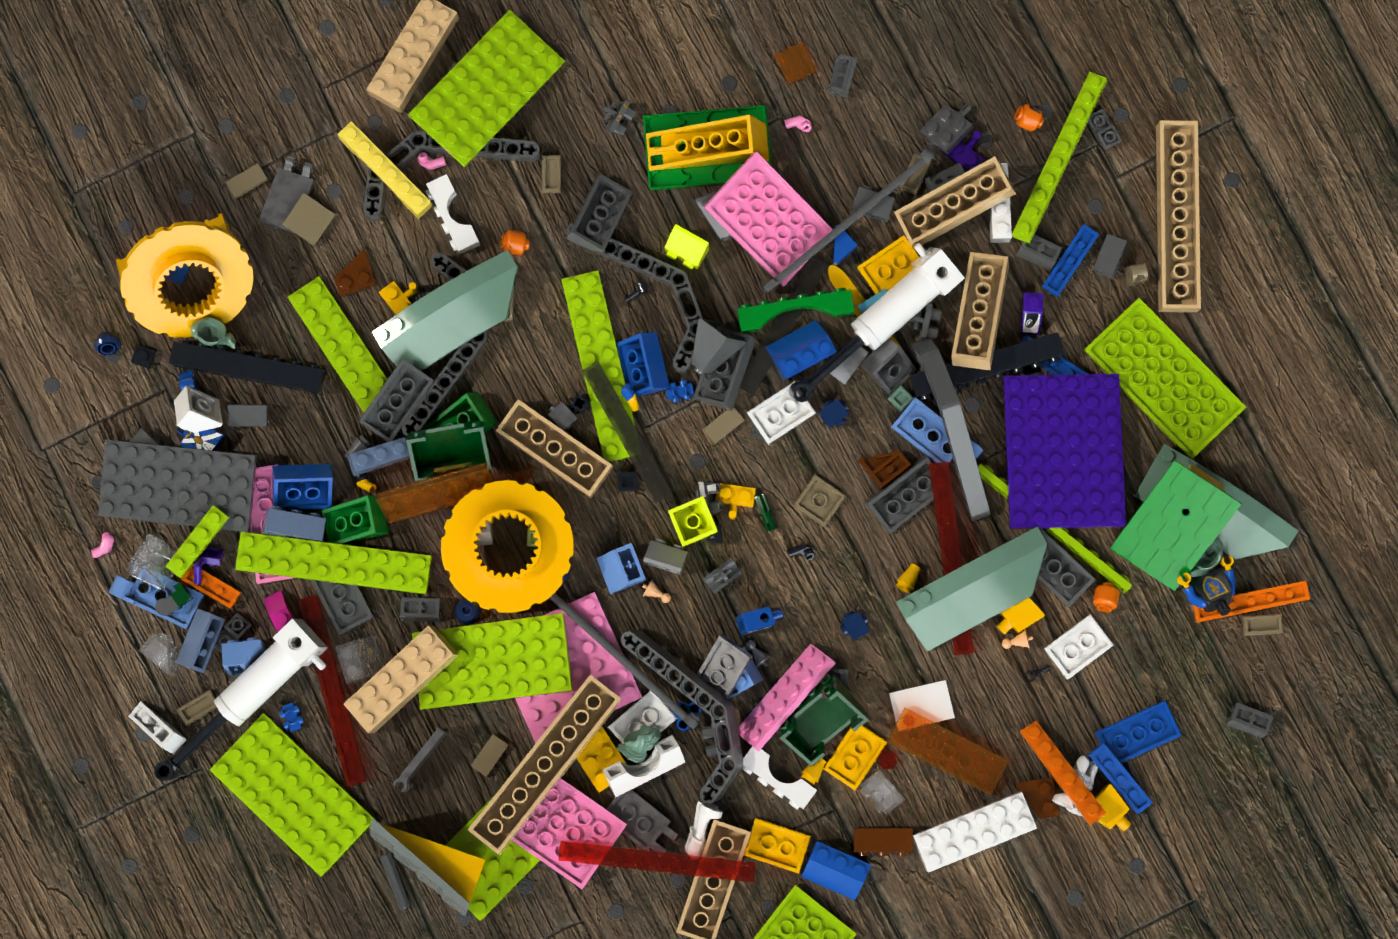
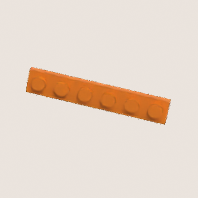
[1192,581,1310,623]
[1020,721,1106,825]

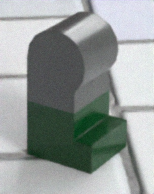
[155,582,194,616]

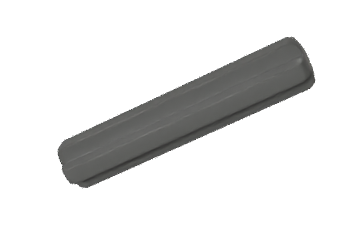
[380,853,410,910]

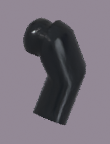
[786,544,815,560]

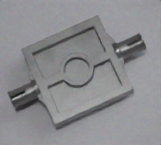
[920,104,974,154]

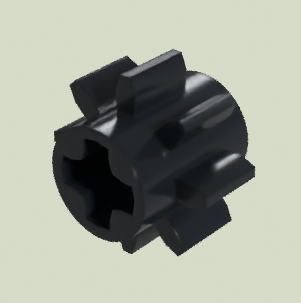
[568,392,591,417]

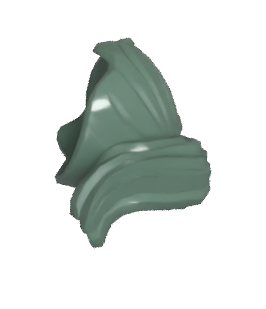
[190,317,236,349]
[1189,537,1223,577]
[617,725,661,763]

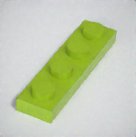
[165,505,230,578]

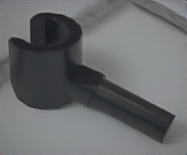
[625,281,648,302]
[1025,665,1051,682]

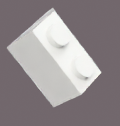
[174,386,223,433]

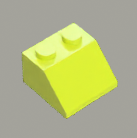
[664,224,709,270]
[668,496,718,547]

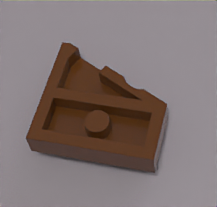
[334,250,377,297]
[858,450,911,490]
[1015,777,1059,819]

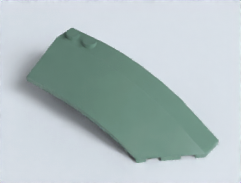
[372,250,518,371]
[1134,444,1298,560]
[896,527,1048,652]

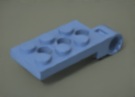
[891,397,983,469]
[108,566,205,630]

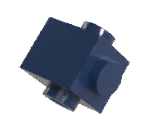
[818,399,849,429]
[840,610,870,641]

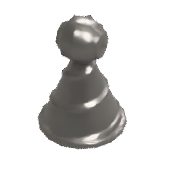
[746,640,771,667]

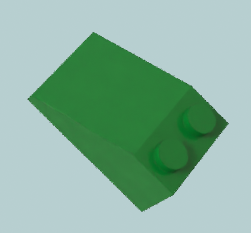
[427,391,498,433]
[322,495,388,545]

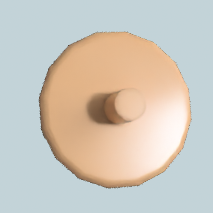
[642,580,671,603]
[1002,630,1033,649]

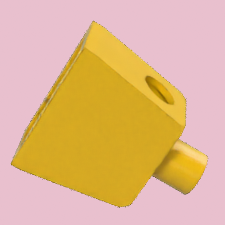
[997,598,1045,635]
[1095,784,1132,832]

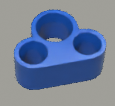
[179,370,199,391]
[673,702,702,731]

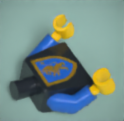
[1177,555,1236,616]

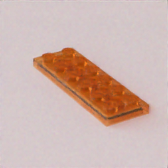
[376,463,495,523]
[887,707,1008,796]

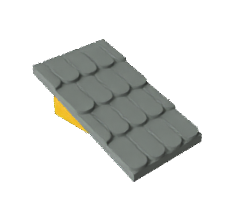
[370,819,485,916]

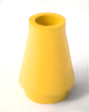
[896,563,921,593]
[800,758,826,786]

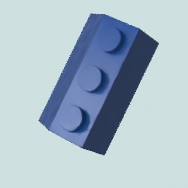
[766,320,837,380]
[616,332,669,397]
[272,464,333,510]
[801,841,871,900]

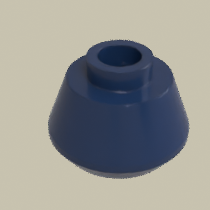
[94,331,121,356]
[454,598,481,624]

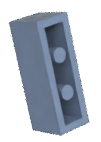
[348,437,410,476]
[262,506,326,542]
[176,608,225,673]

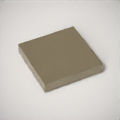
[282,193,336,246]
[793,474,846,528]

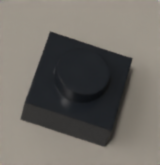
[131,345,156,369]
[618,471,638,492]
[710,523,723,545]

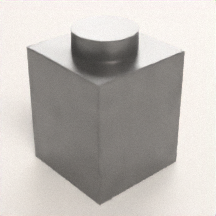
[548,402,578,432]

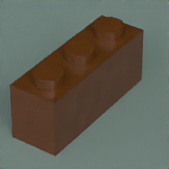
[853,828,913,856]

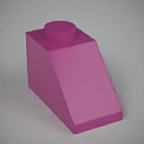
[264,590,295,632]

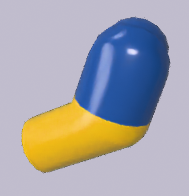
[621,383,639,412]

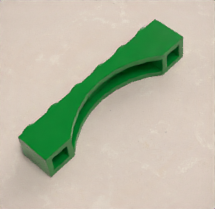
[737,288,855,333]

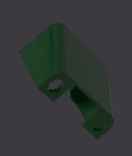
[406,421,492,483]
[779,674,869,766]

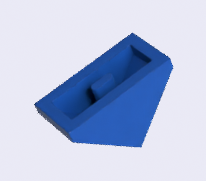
[833,225,857,266]

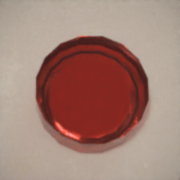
[878,750,897,770]

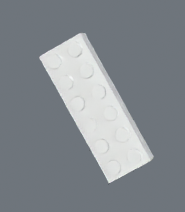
[913,792,1037,873]

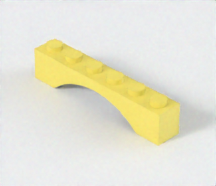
[338,121,432,219]

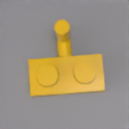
[379,281,418,314]
[715,483,756,520]

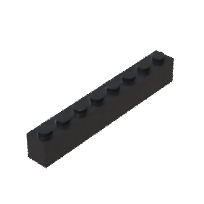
[910,332,1064,401]
[169,339,326,395]

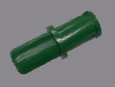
[755,493,778,532]

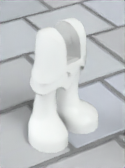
[1052,756,1098,816]
[685,800,723,859]

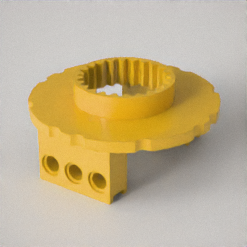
[116,213,253,338]
[441,480,574,614]

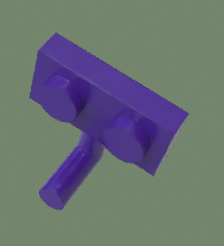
[942,131,983,171]
[194,547,224,585]

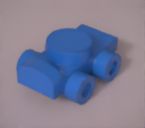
[666,380,694,403]
[279,703,304,732]

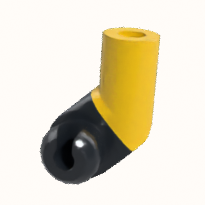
[354,473,376,493]

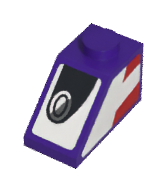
[1020,292,1044,335]

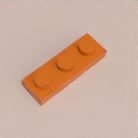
[181,564,241,609]

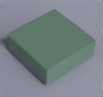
[887,385,914,412]

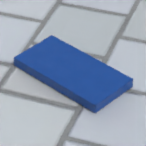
[1094,700,1182,763]

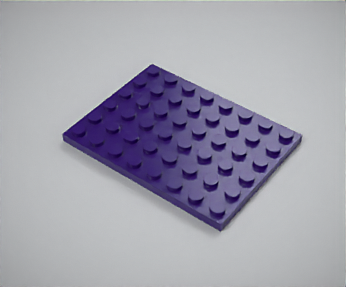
[1003,374,1126,529]

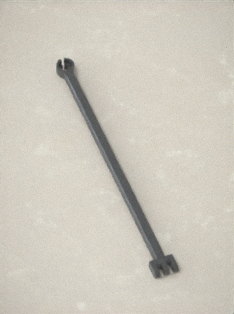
[763,148,936,293]
[550,593,700,730]

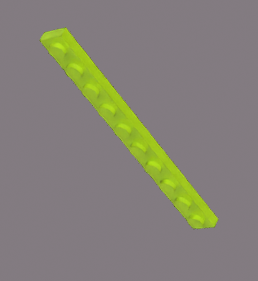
[1012,72,1107,244]
[978,464,1132,593]

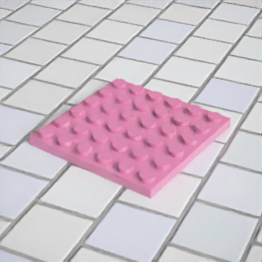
[515,592,642,744]

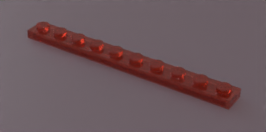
[929,461,974,655]
[298,595,367,787]
[558,841,756,883]

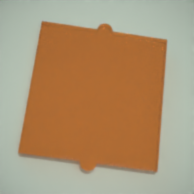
[775,42,817,85]

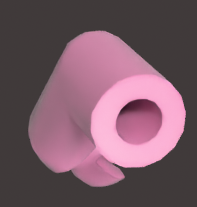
[784,116,812,132]
[418,152,446,170]
[91,532,114,558]

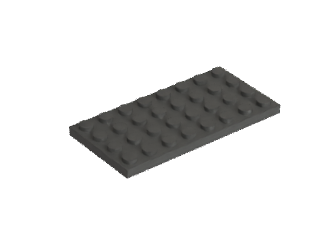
[98,439,257,532]

